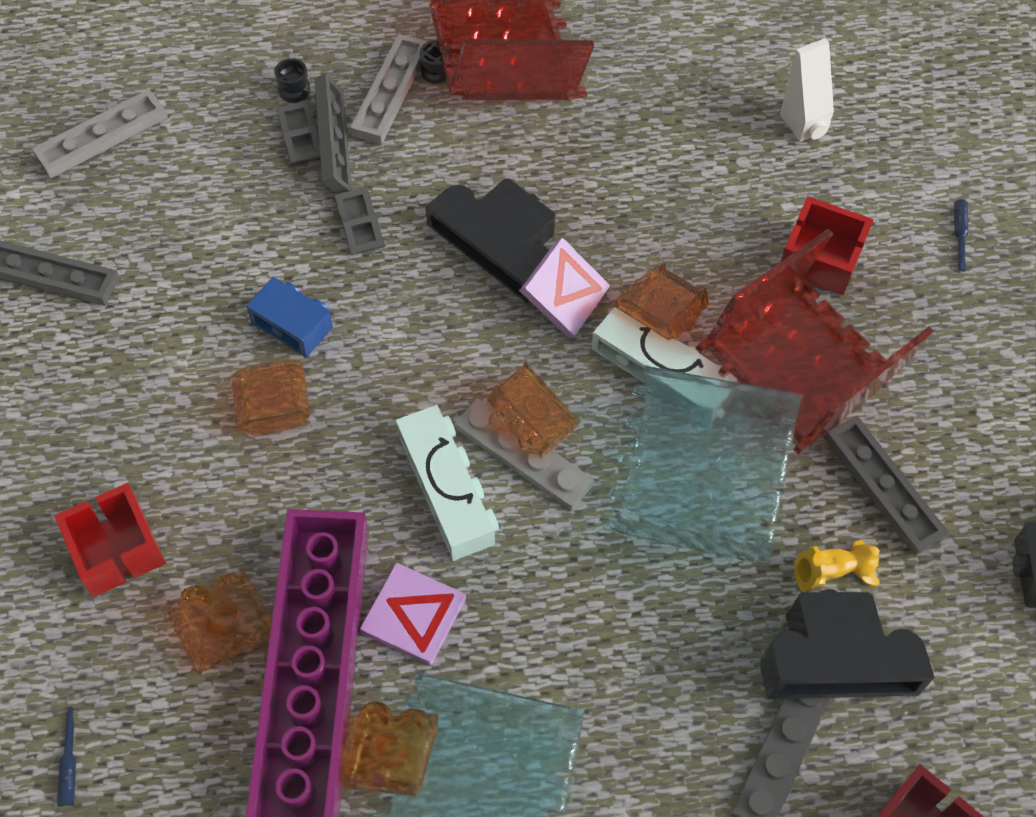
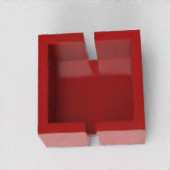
[778,196,874,296]
[54,482,167,598]

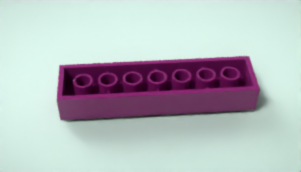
[246,509,369,817]

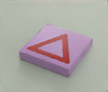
[519,238,610,338]
[360,563,466,666]

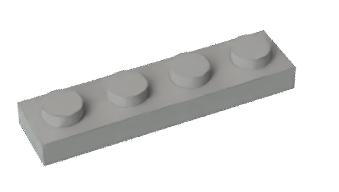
[350,34,428,145]
[32,89,168,179]
[454,398,594,511]

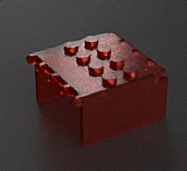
[429,0,594,100]
[695,229,934,455]

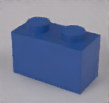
[246,277,333,357]

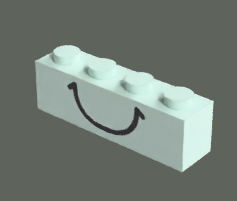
[592,303,738,425]
[396,405,499,561]

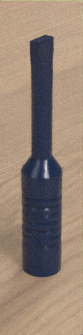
[954,199,968,272]
[57,707,76,807]

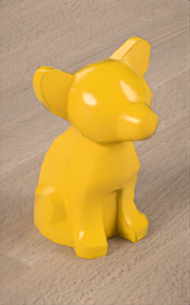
[794,540,880,592]

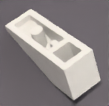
[780,38,834,142]

